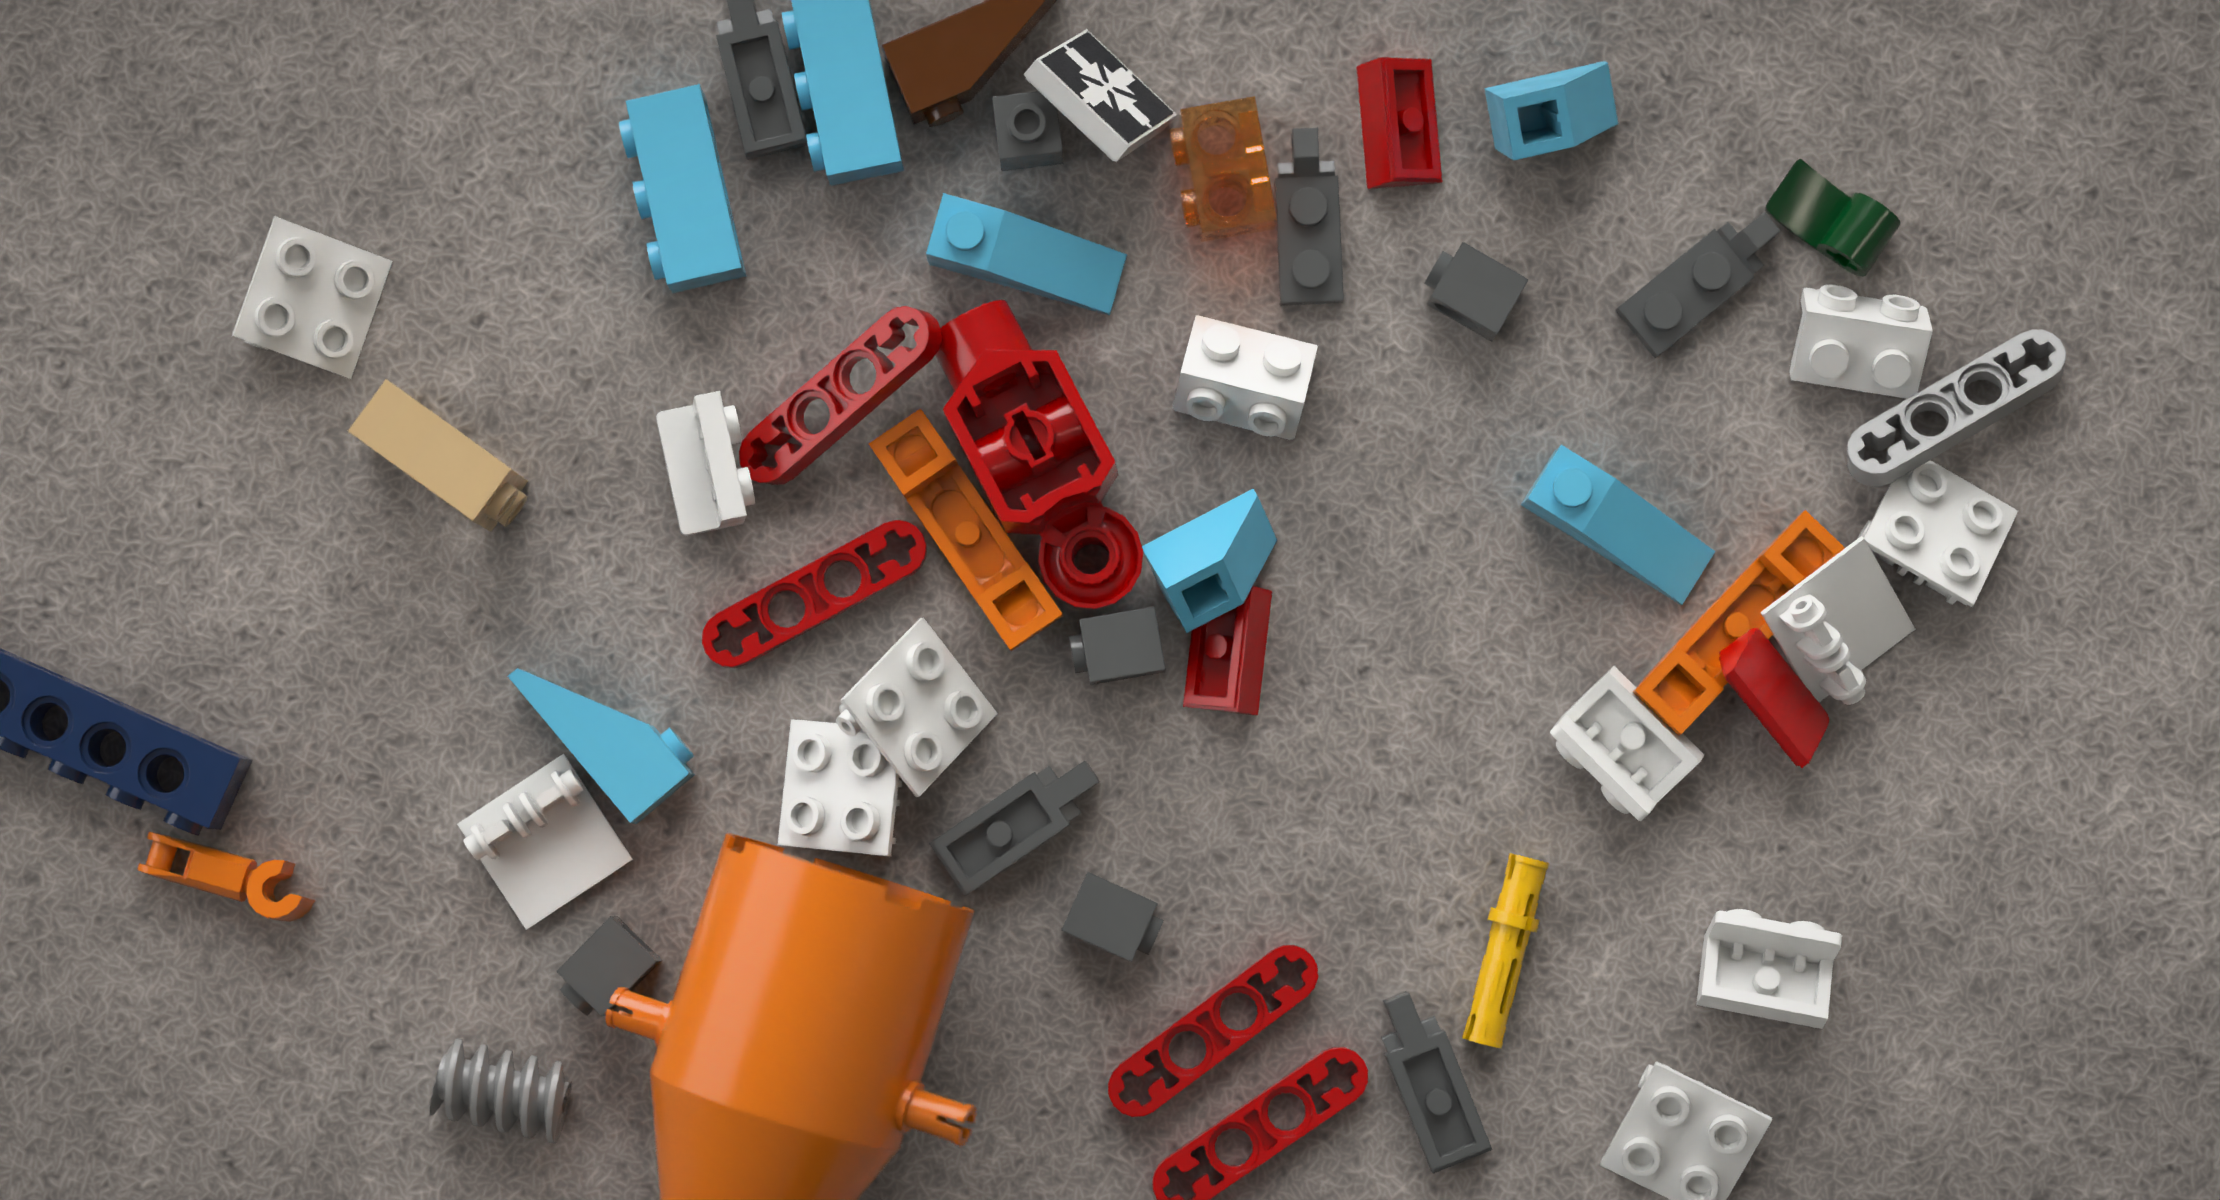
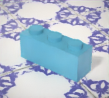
[782,0,904,186]
[619,84,746,293]

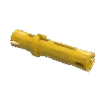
[1462,853,1549,1049]

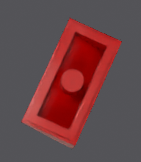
[1357,57,1442,189]
[1183,586,1272,716]
[1719,628,1830,768]

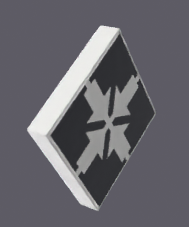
[1024,29,1177,162]

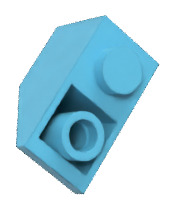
[1484,61,1618,161]
[1142,489,1277,633]

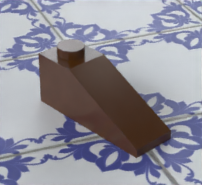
[882,0,1057,127]

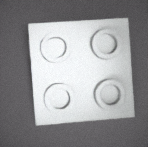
[232,216,393,379]
[1857,448,2018,607]
[1760,536,1915,705]
[836,617,998,797]
[778,719,902,856]
[457,754,633,930]
[1599,1061,1772,1200]

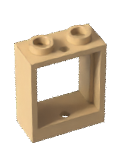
[348,379,528,532]

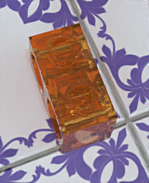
[1169,96,1277,242]

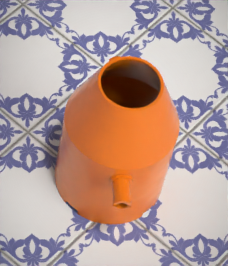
[605,833,976,1200]

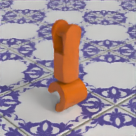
[137,832,315,922]

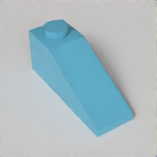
[926,193,1127,315]
[1521,445,1715,605]
[508,668,695,824]

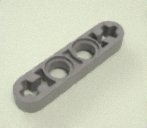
[1847,330,2066,487]

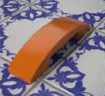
[869,408,1063,651]
[1633,510,1845,736]

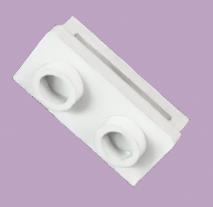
[1790,285,1933,399]
[1173,315,1318,440]
[656,391,755,536]
[1550,666,1704,821]
[1696,909,1842,1029]

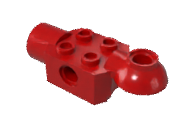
[935,300,1143,609]

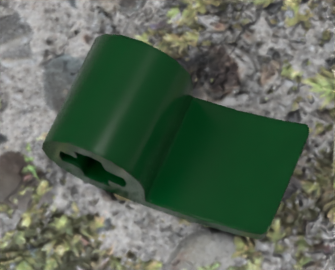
[1765,159,1901,277]

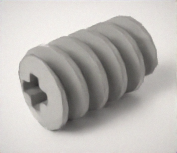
[430,1038,572,1144]

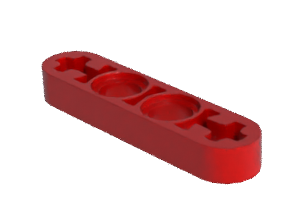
[739,306,942,485]
[702,520,927,668]
[1108,945,1318,1117]
[1152,1047,1368,1200]

